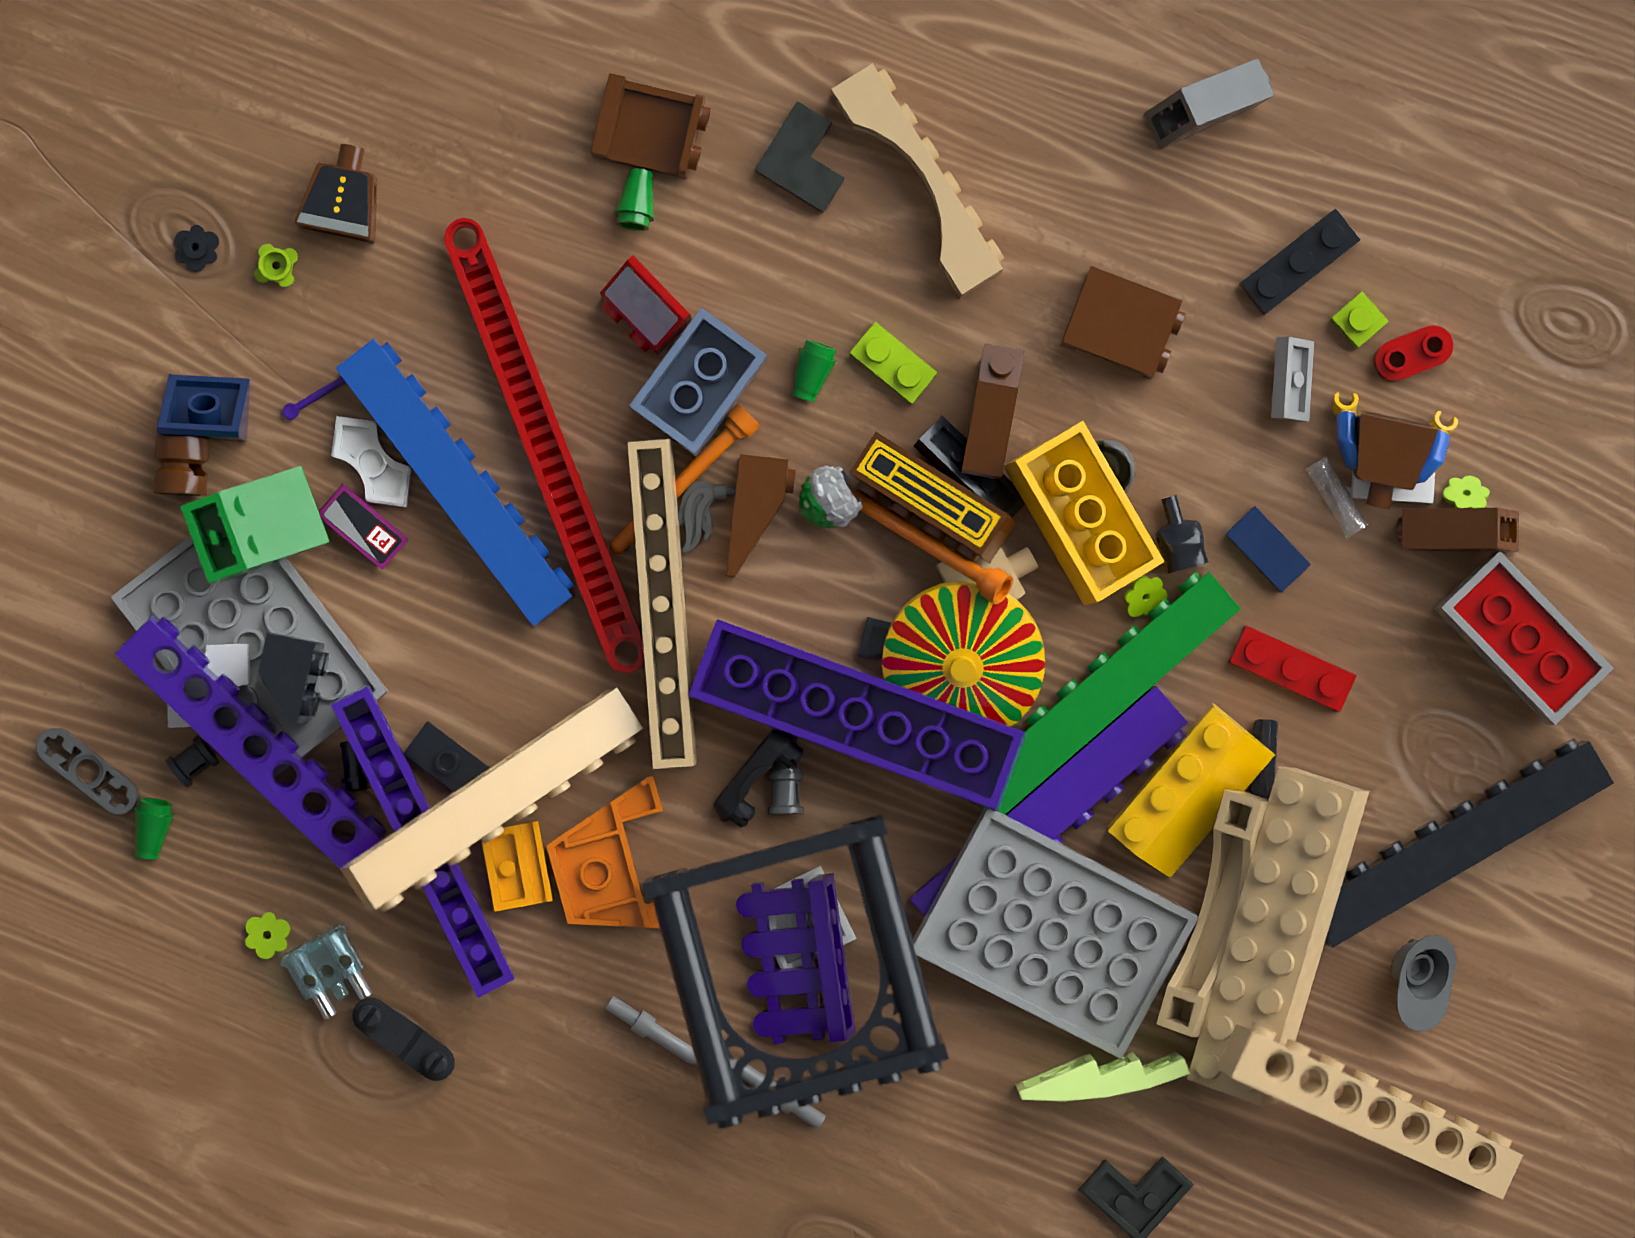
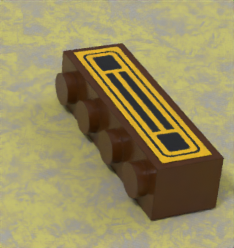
[849,432,1016,563]

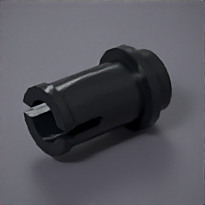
[340,741,370,791]

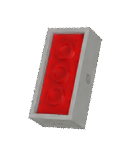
[1434,551,1614,725]

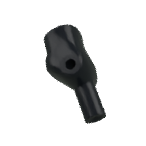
[1156,495,1209,573]

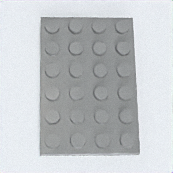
[111,536,389,778]
[912,806,1199,1059]

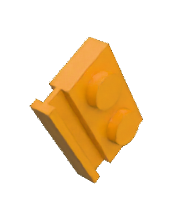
[482,821,553,912]

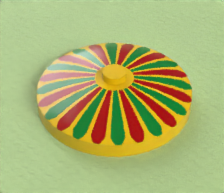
[882,581,1045,727]

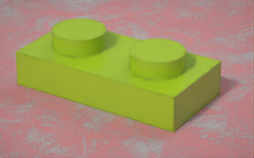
[850,322,938,405]

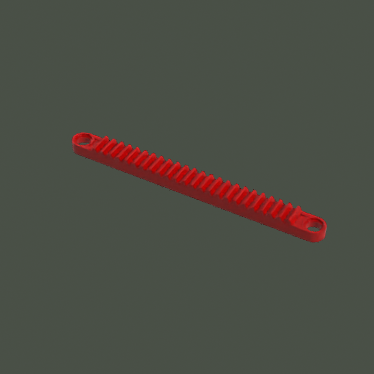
[444,218,645,674]

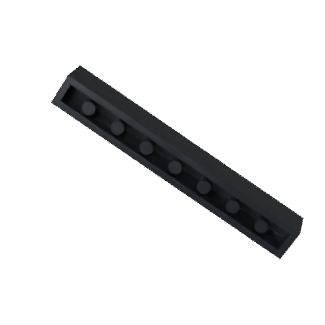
[1325,738,1614,947]

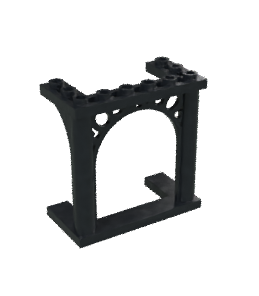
[642,814,949,1129]

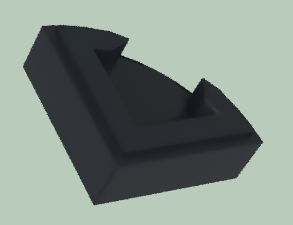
[858,617,891,657]

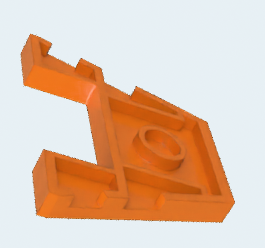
[546,775,663,929]

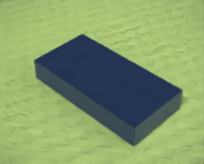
[1225,506,1311,593]

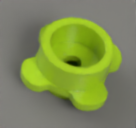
[254,244,298,287]

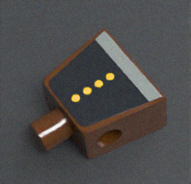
[294,144,378,244]

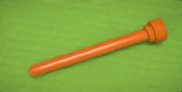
[610,403,761,554]
[851,491,1013,604]

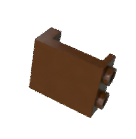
[591,73,711,179]
[1060,266,1186,379]

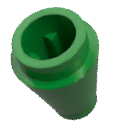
[614,168,654,231]
[792,339,837,402]
[134,797,175,860]

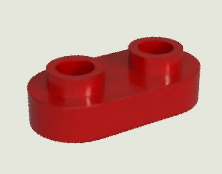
[1373,325,1454,382]

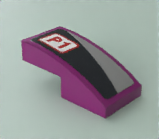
[319,483,408,570]

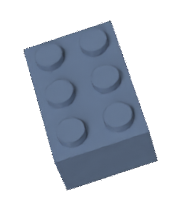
[629,307,768,457]

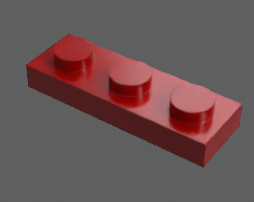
[1228,625,1357,712]

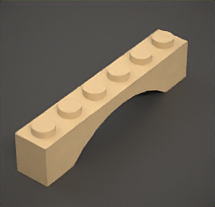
[831,63,1005,299]
[1156,790,1269,1037]

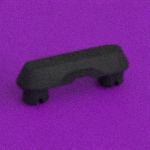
[713,729,804,828]
[352,998,455,1081]

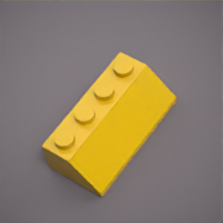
[1004,421,1165,606]
[1108,702,1275,878]

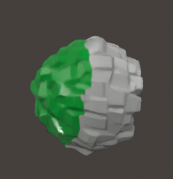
[798,465,863,529]

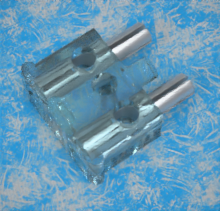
[280,923,372,1019]

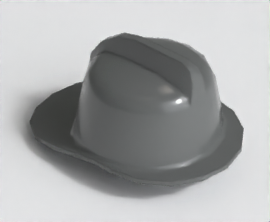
[1391,935,1457,1032]

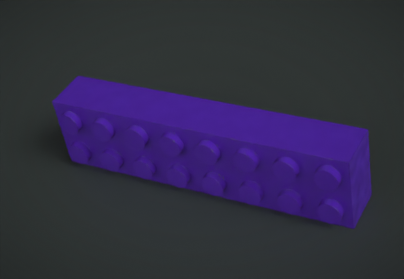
[688,619,1027,811]

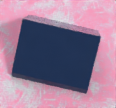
[157,374,250,442]

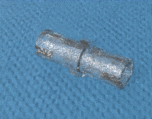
[1305,456,1369,538]

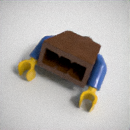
[1332,392,1458,509]

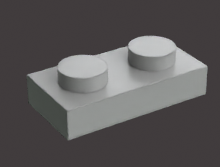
[1271,337,1314,422]

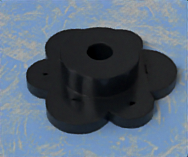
[174,225,219,272]

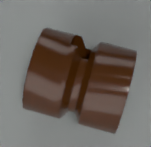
[154,436,209,496]

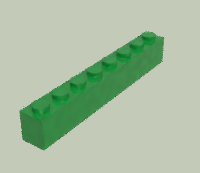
[979,572,1241,815]

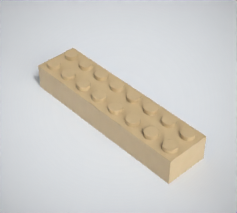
[1187,767,1369,1106]

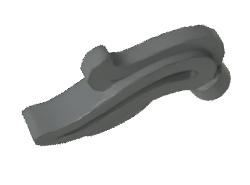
[678,481,736,553]

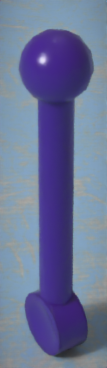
[283,376,346,420]

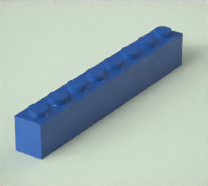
[336,339,575,627]

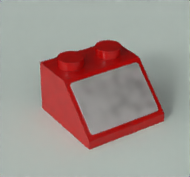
[600,255,692,355]

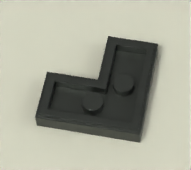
[755,101,845,214]
[1079,1156,1194,1238]

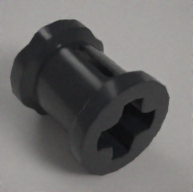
[165,735,220,788]

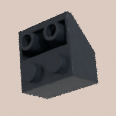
[258,632,329,724]

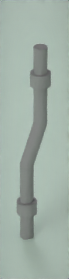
[605,995,826,1129]

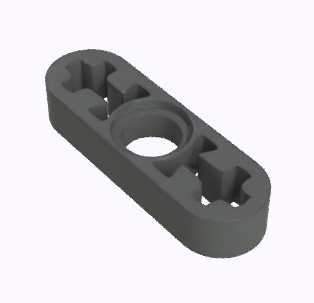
[36,728,140,814]

